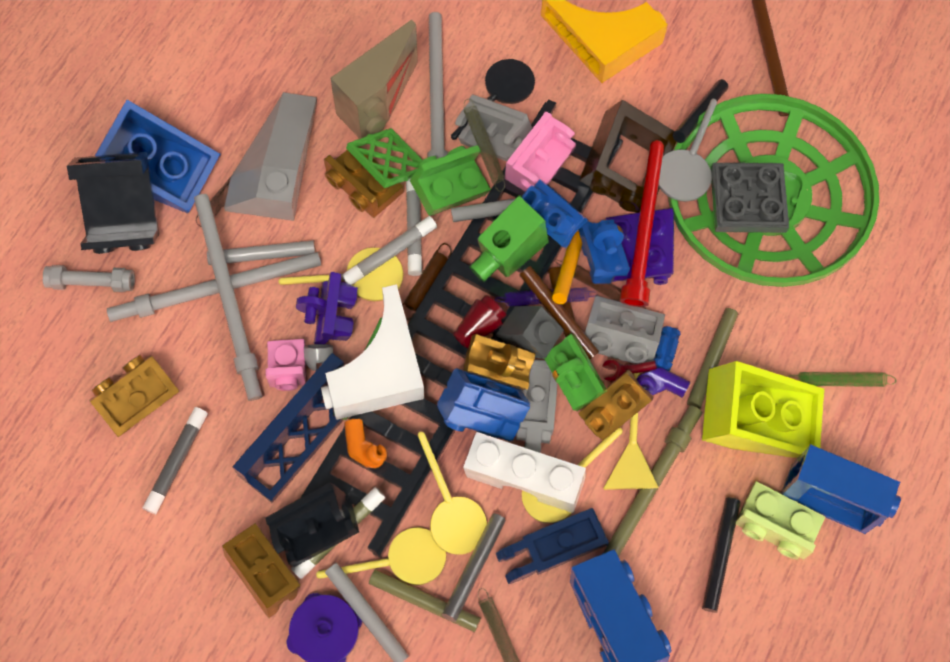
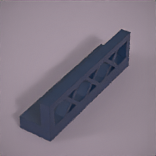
[232,353,344,503]

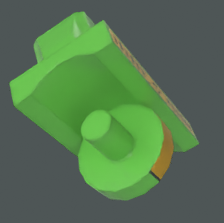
[544,334,607,411]

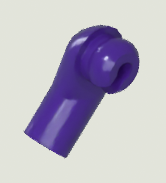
[636,368,690,398]

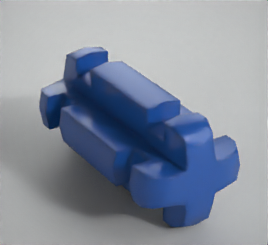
[653,326,681,371]

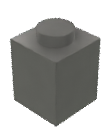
[496,306,564,359]

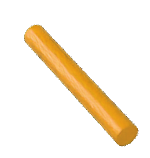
[552,230,583,304]

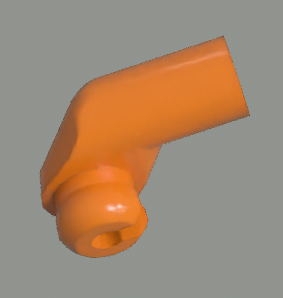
[344,419,387,468]

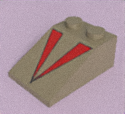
[330,20,418,139]

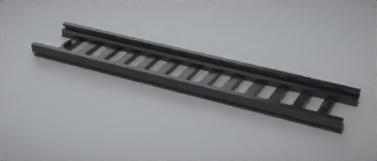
[301,99,623,559]

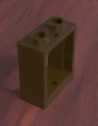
[579,100,676,213]

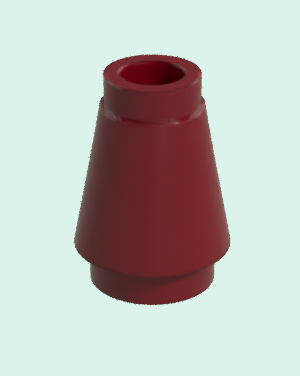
[452,295,507,349]

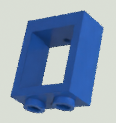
[781,444,901,534]

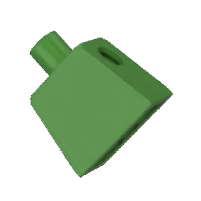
[469,196,549,282]

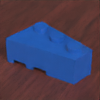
[570,549,672,662]

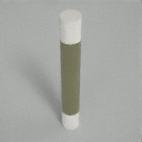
[291,487,386,579]

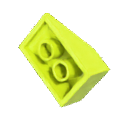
[702,361,824,458]

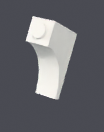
[321,284,424,420]

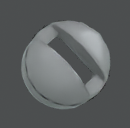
[304,344,333,371]

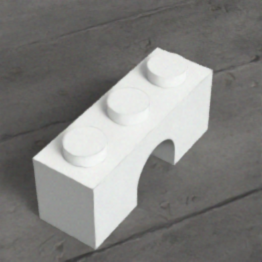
[463,432,586,513]

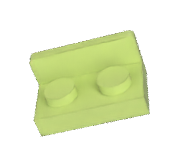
[736,481,826,560]

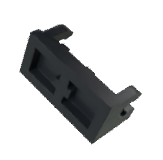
[265,482,359,567]

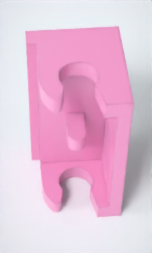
[505,112,576,192]

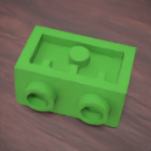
[410,145,491,216]

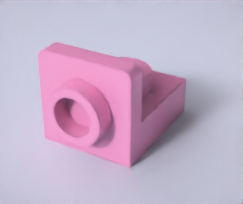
[266,339,307,391]

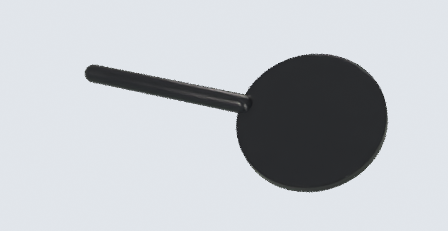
[451,59,535,140]

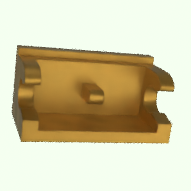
[222,523,300,619]

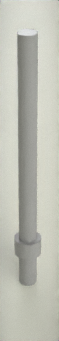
[427,12,448,159]
[194,194,263,401]
[107,252,321,322]

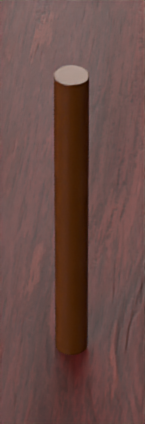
[752,0,789,117]

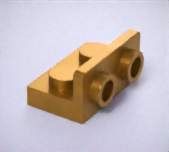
[324,147,404,218]
[89,354,180,437]

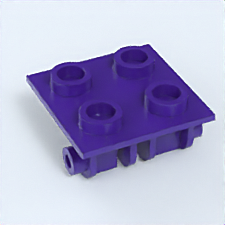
[606,208,674,285]

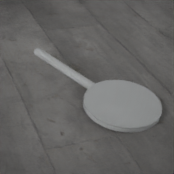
[659,99,717,202]

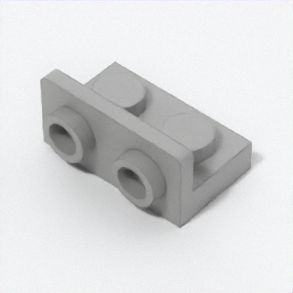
[585,296,665,364]

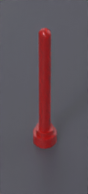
[620,140,664,307]

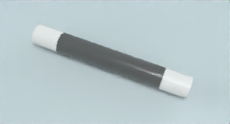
[142,407,208,515]

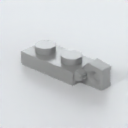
[516,359,557,453]

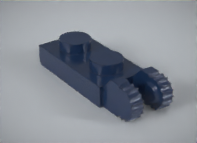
[495,508,609,584]

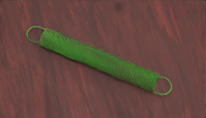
[789,372,896,387]

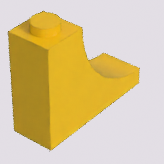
[541,0,668,83]

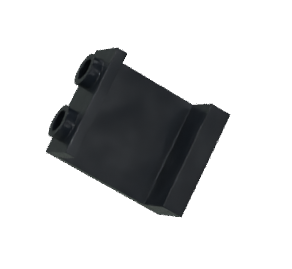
[67,152,159,254]

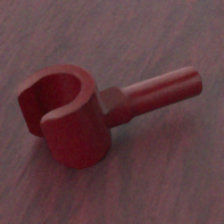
[602,360,657,383]

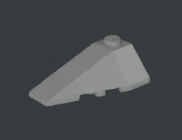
[224,92,317,221]

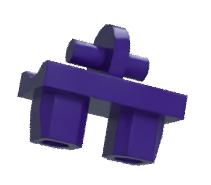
[296,272,358,344]

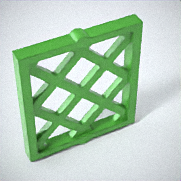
[346,128,422,188]

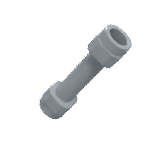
[43,265,135,292]

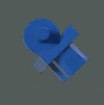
[521,179,588,248]
[579,220,630,284]

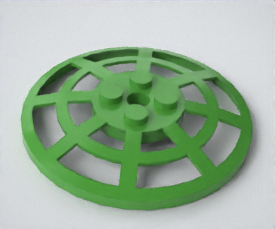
[668,94,879,287]

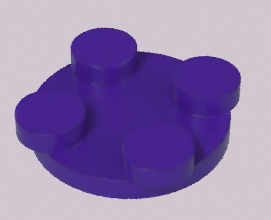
[286,593,362,662]

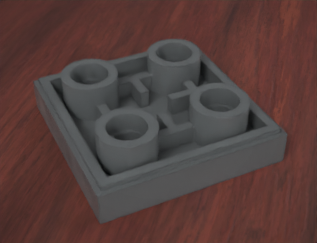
[711,163,789,233]

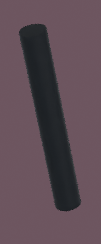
[673,79,729,143]
[702,497,740,613]

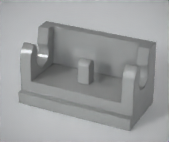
[455,94,532,161]

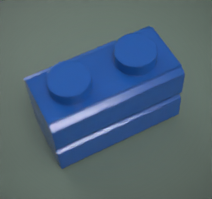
[437,368,530,441]

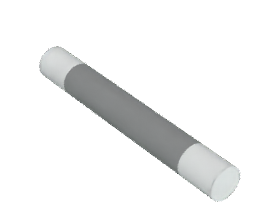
[406,178,422,276]
[341,216,437,285]

